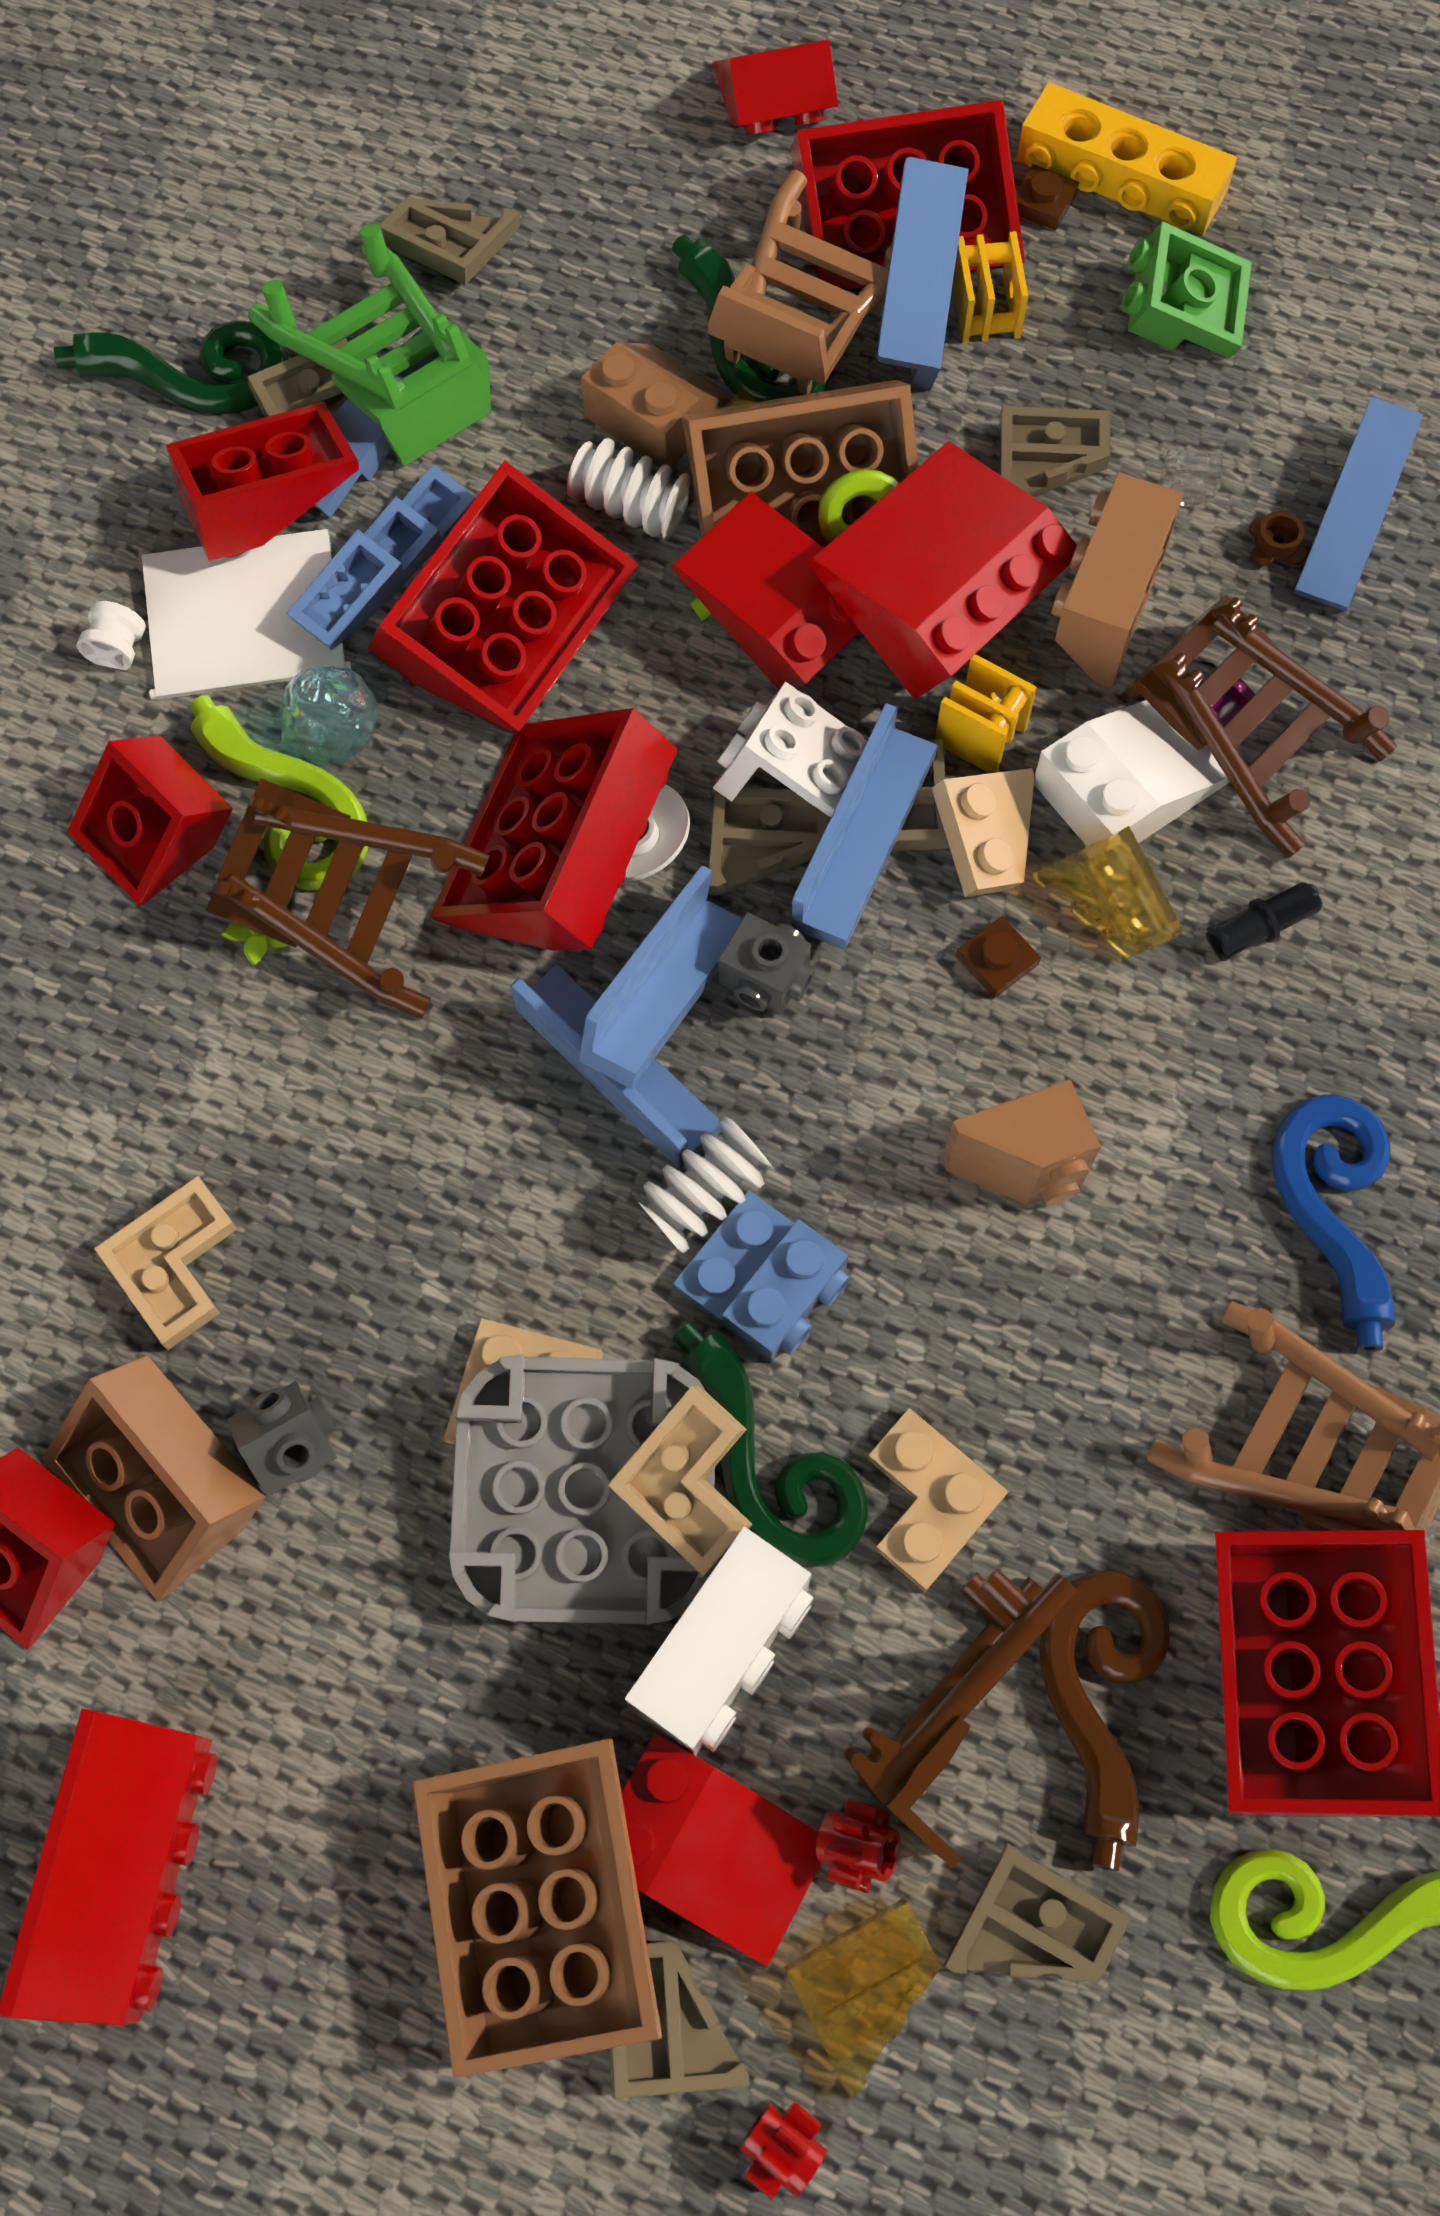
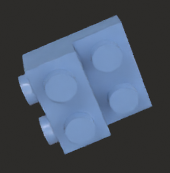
[673,1190,850,1363]

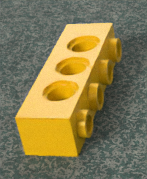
[1017,82,1237,236]

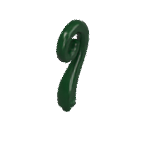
[672,234,831,404]
[54,320,289,414]
[672,1322,868,1568]

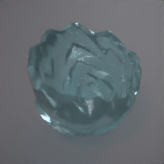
[280,666,378,766]

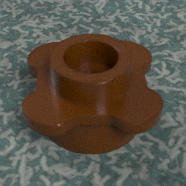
[1249,511,1307,566]

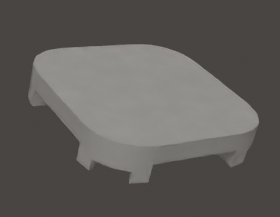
[449,1354,715,1625]

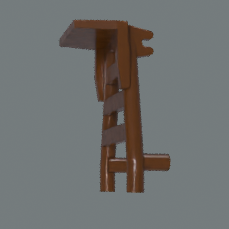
[1118,595,1397,858]
[205,778,490,1019]
[844,1568,1078,1869]

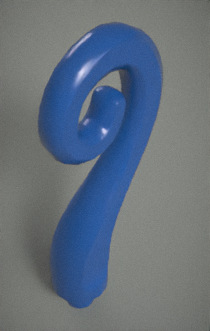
[1272,1094,1395,1352]

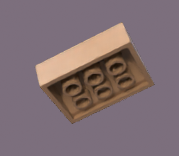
[681,380,918,548]
[413,1739,662,2079]

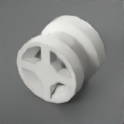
[76,601,146,670]

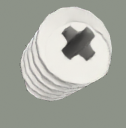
[567,438,691,540]
[638,1116,774,1253]

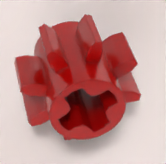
[816,1799,901,1893]
[738,2101,828,2200]

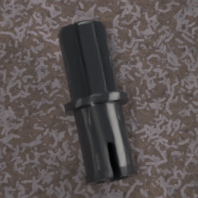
[1206,882,1323,961]

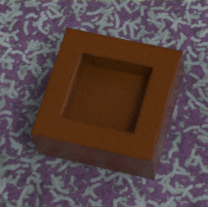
[1016,164,1080,231]
[956,916,1041,999]

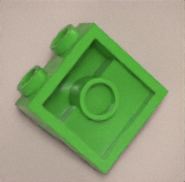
[1121,221,1252,359]

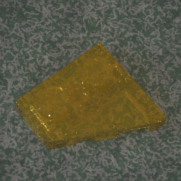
[1032,826,1184,959]
[783,1898,941,2098]

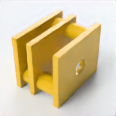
[952,231,1029,344]
[935,654,1037,773]

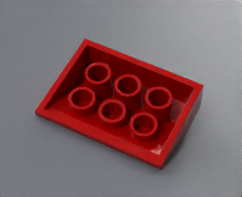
[790,99,1025,291]
[807,441,1077,700]
[367,460,640,735]
[430,708,678,951]
[1215,1530,1440,1817]
[0,1708,217,2026]

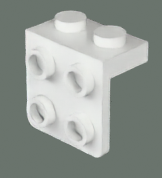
[713,681,867,817]

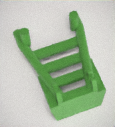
[248,223,491,466]

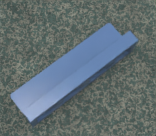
[876,157,968,391]
[791,703,937,950]
[578,865,743,1089]
[510,964,721,1170]

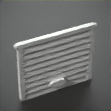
[142,529,352,700]

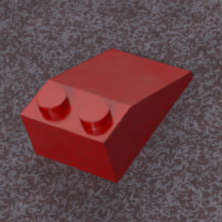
[165,402,359,561]
[671,491,860,690]
[622,1732,821,1967]

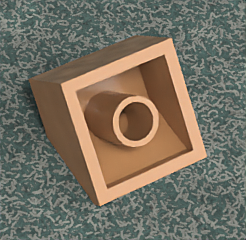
[581,342,734,468]
[942,1079,1101,1206]

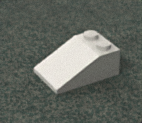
[1034,700,1230,866]

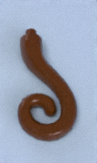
[1039,1570,1170,1871]

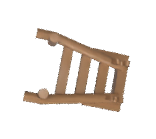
[707,170,892,395]
[1147,1301,1440,1535]

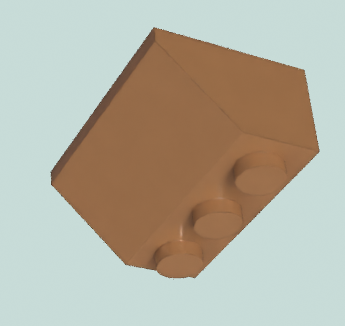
[1051,472,1184,690]
[42,1355,266,1602]

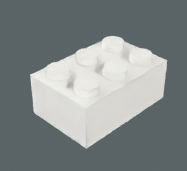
[625,1526,814,1756]

